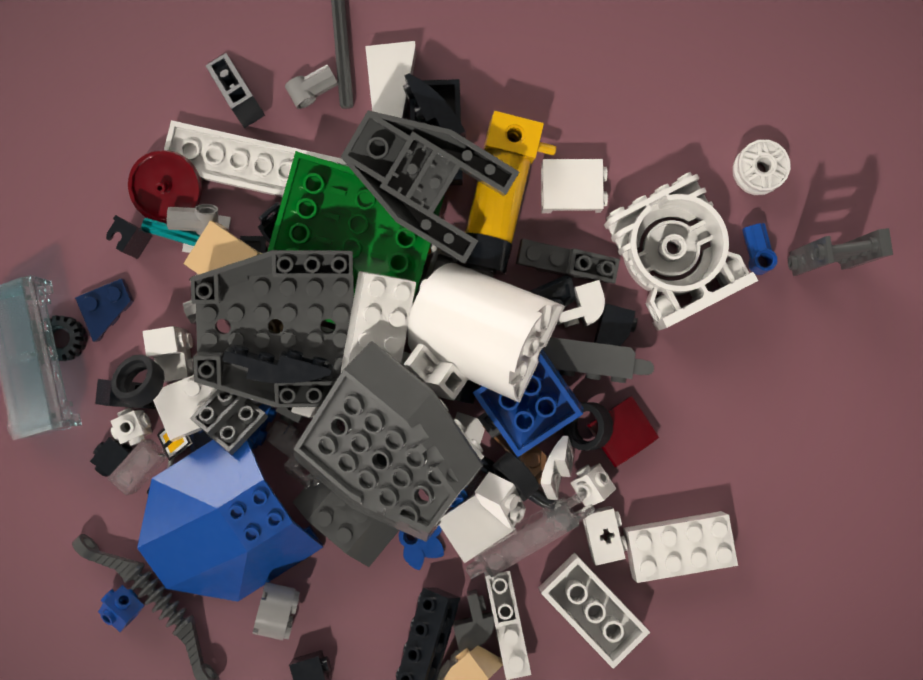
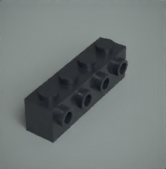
[396,587,461,680]

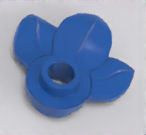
[399,526,444,570]

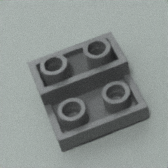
[190,390,268,455]

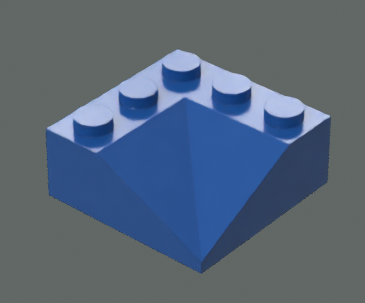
[473,349,584,457]

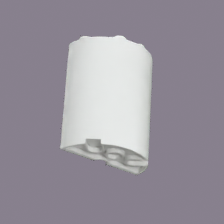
[408,263,565,403]

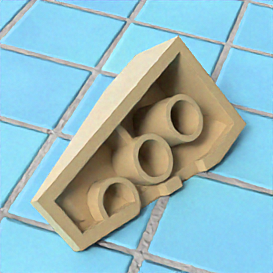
[444,646,503,680]

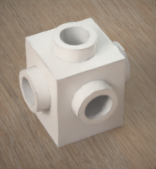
[111,408,153,446]
[570,463,616,508]

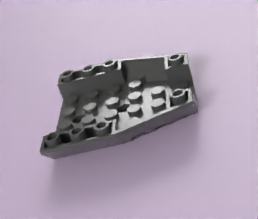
[191,250,354,407]
[293,341,484,542]

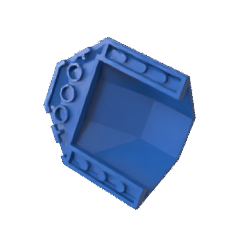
[137,437,324,602]

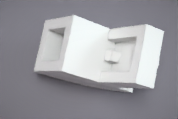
[557,280,605,328]
[403,344,468,401]

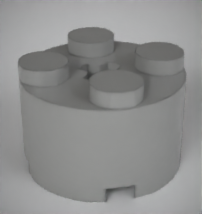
[252,582,300,640]

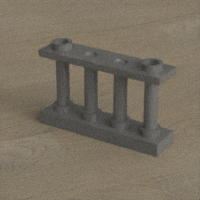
[788,228,893,276]

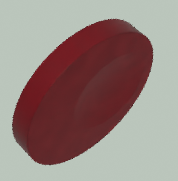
[128,150,202,224]

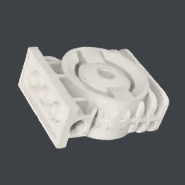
[604,172,758,331]

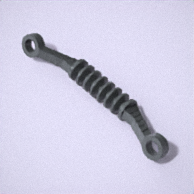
[72,534,220,680]

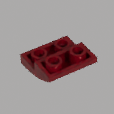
[587,396,659,467]

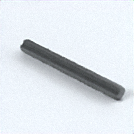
[331,0,354,109]

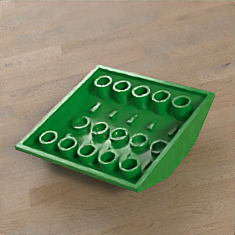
[267,151,445,324]

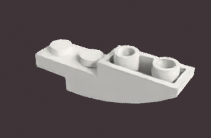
[485,571,531,680]

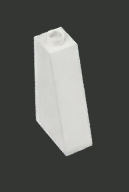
[365,41,416,119]

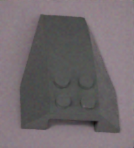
[293,476,420,567]

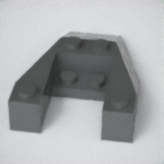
[341,110,519,263]

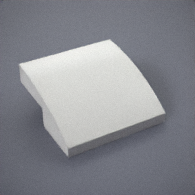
[541,436,574,500]

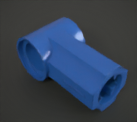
[742,223,778,275]

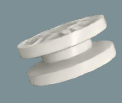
[733,140,791,195]

